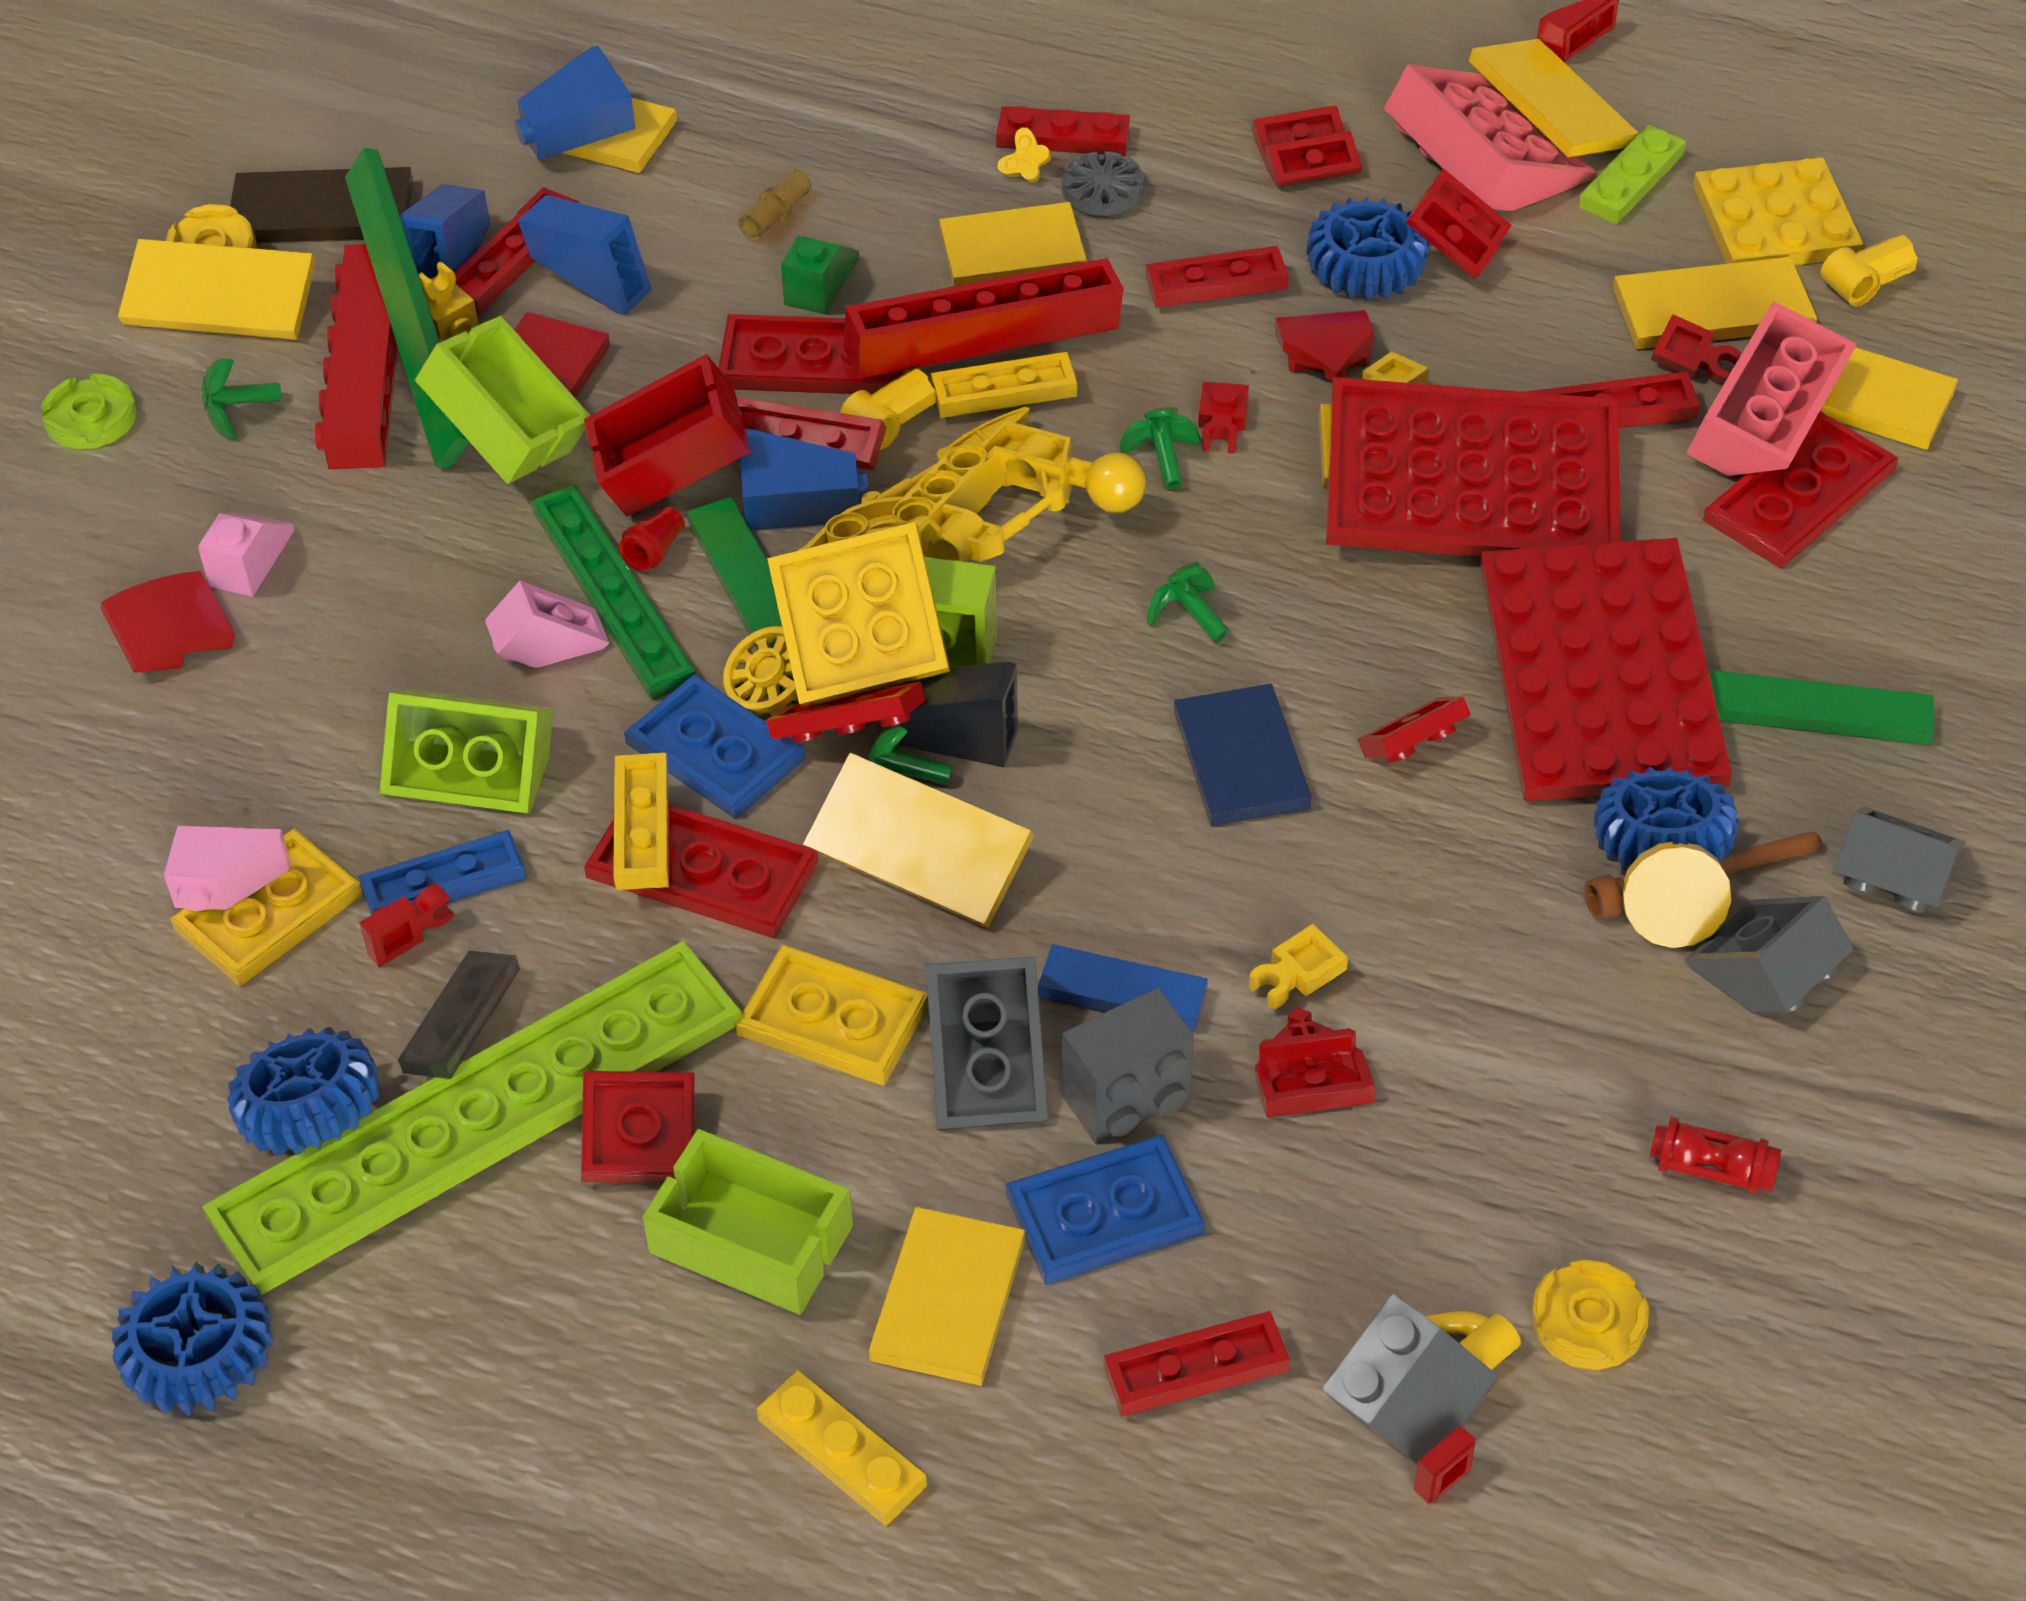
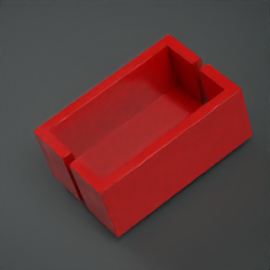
[584,354,751,517]

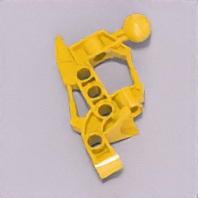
[798,407,1146,562]

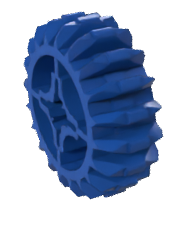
[1306,196,1429,302]
[1594,766,1739,871]
[227,1027,380,1156]
[112,1261,273,1416]

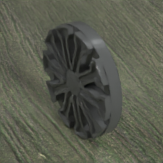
[1062,151,1144,215]

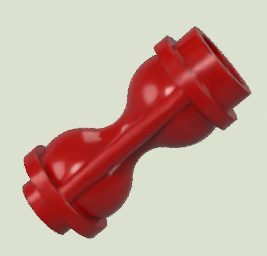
[1650,1116,1782,1195]

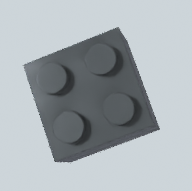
[1062,987,1194,1144]

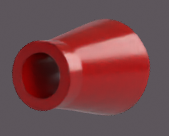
[619,507,685,571]

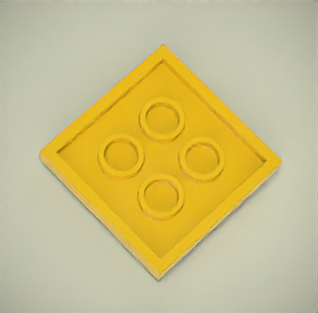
[1693,157,1864,266]
[767,522,951,708]

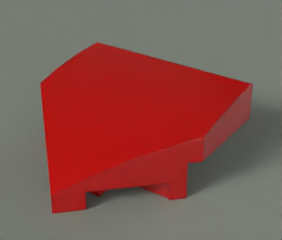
[1275,310,1374,380]
[1255,1007,1375,1118]

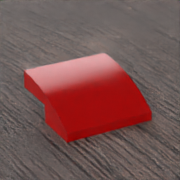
[1252,105,1362,187]
[1405,168,1512,280]
[101,571,235,673]

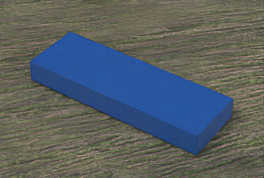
[358,829,526,914]
[1038,944,1208,1032]

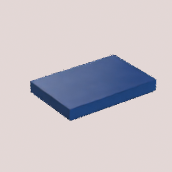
[624,674,805,819]
[1006,1134,1205,1285]

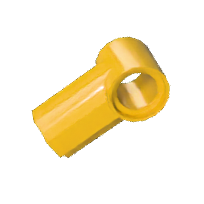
[1820,235,1918,307]
[840,368,936,450]

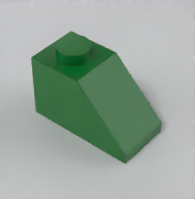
[781,235,860,315]

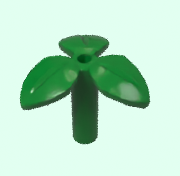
[201,358,281,439]
[1119,407,1200,489]
[1147,561,1229,643]
[869,724,951,785]

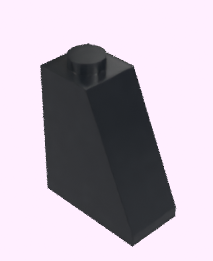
[895,661,1018,768]

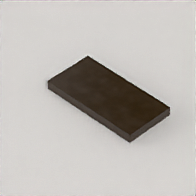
[230,167,413,242]

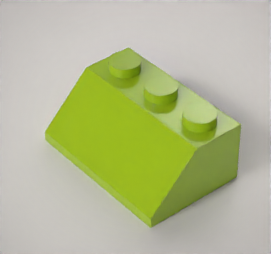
[379,689,554,814]

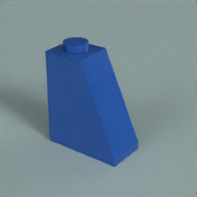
[515,45,635,160]
[400,184,490,279]
[518,195,652,315]
[740,428,868,530]

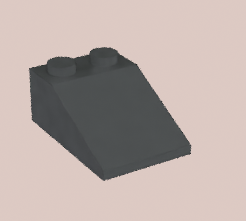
[926,956,1048,1130]

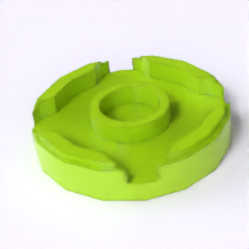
[41,373,137,450]

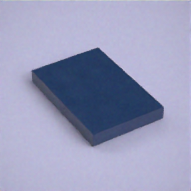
[1174,683,1312,826]

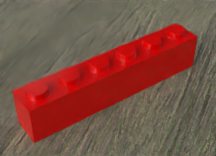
[315,244,398,469]
[843,258,1124,379]

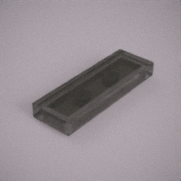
[398,951,520,1079]

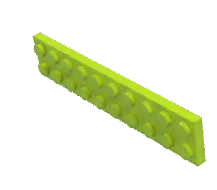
[201,940,742,1295]

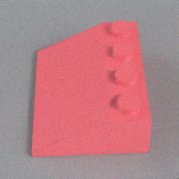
[1384,64,1597,211]

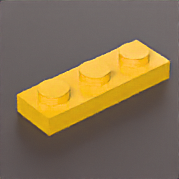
[931,352,1077,418]
[614,753,669,890]
[756,1370,927,1526]

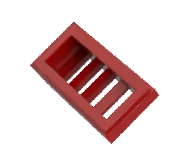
[1537,0,1619,62]

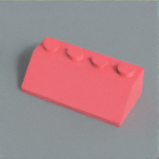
[1686,301,1857,476]

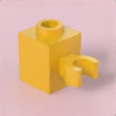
[418,262,479,340]

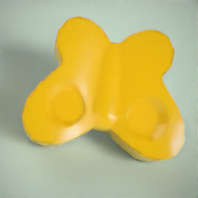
[997,128,1052,183]

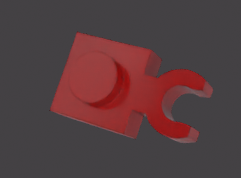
[1651,314,1741,385]
[1198,381,1249,453]
[359,883,454,967]

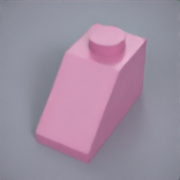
[198,513,295,597]
[485,580,609,668]
[164,826,291,911]

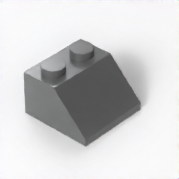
[1834,806,1966,912]
[1686,896,1854,1015]
[1322,1294,1499,1464]

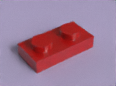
[1357,697,1471,763]

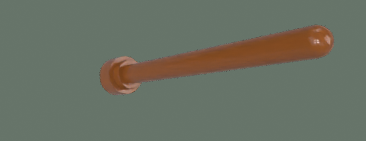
[1584,832,1822,921]

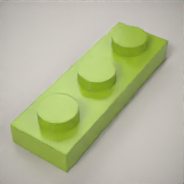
[1579,124,1686,225]

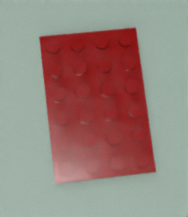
[1326,377,1621,557]
[1480,538,1732,801]

